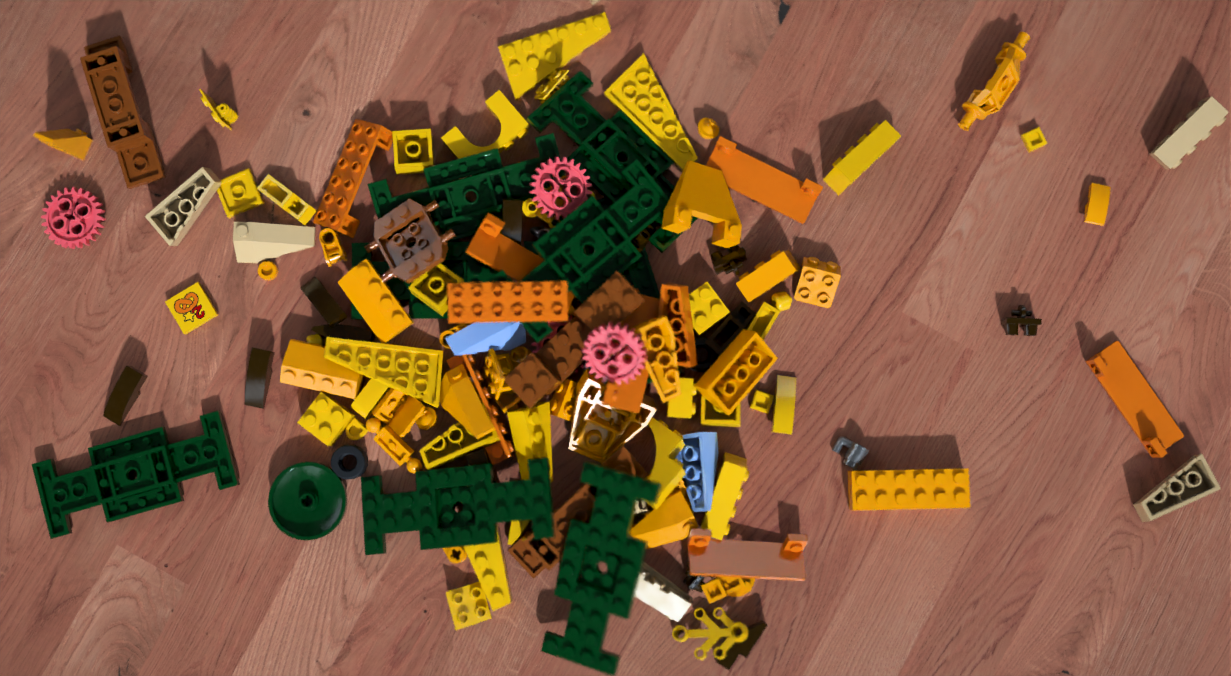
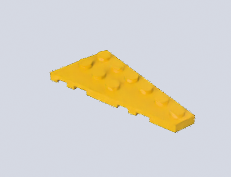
[498,12,611,101]
[604,53,698,171]
[324,337,443,408]

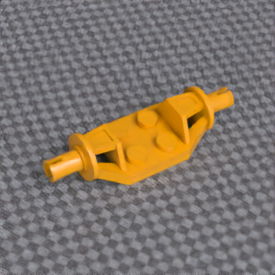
[958,31,1030,131]

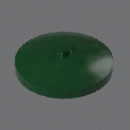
[268,462,348,540]

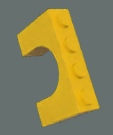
[441,90,530,176]

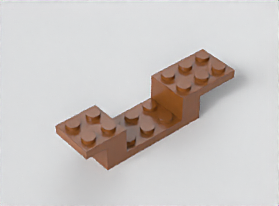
[80,35,166,189]
[505,271,645,408]
[507,445,648,579]

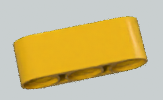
[350,379,391,419]

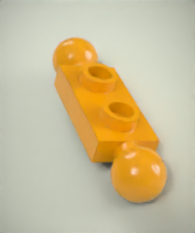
[366,417,422,473]

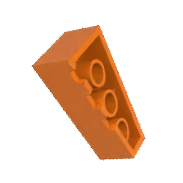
[658,283,698,367]

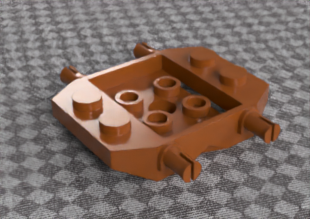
[364,199,456,283]

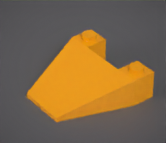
[662,160,742,248]
[568,369,657,463]

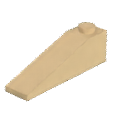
[233,222,316,263]

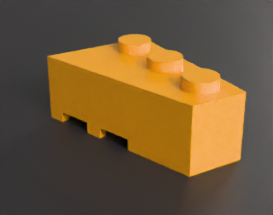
[736,250,801,303]

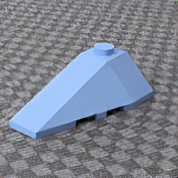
[446,322,526,356]
[675,432,719,512]

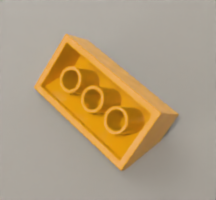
[337,259,415,344]
[694,329,778,415]
[280,339,363,399]

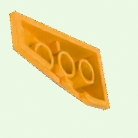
[34,129,93,161]
[628,316,681,403]
[439,364,495,439]
[630,489,700,549]

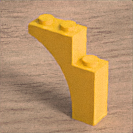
[645,417,686,510]

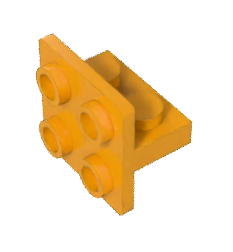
[482,348,514,401]

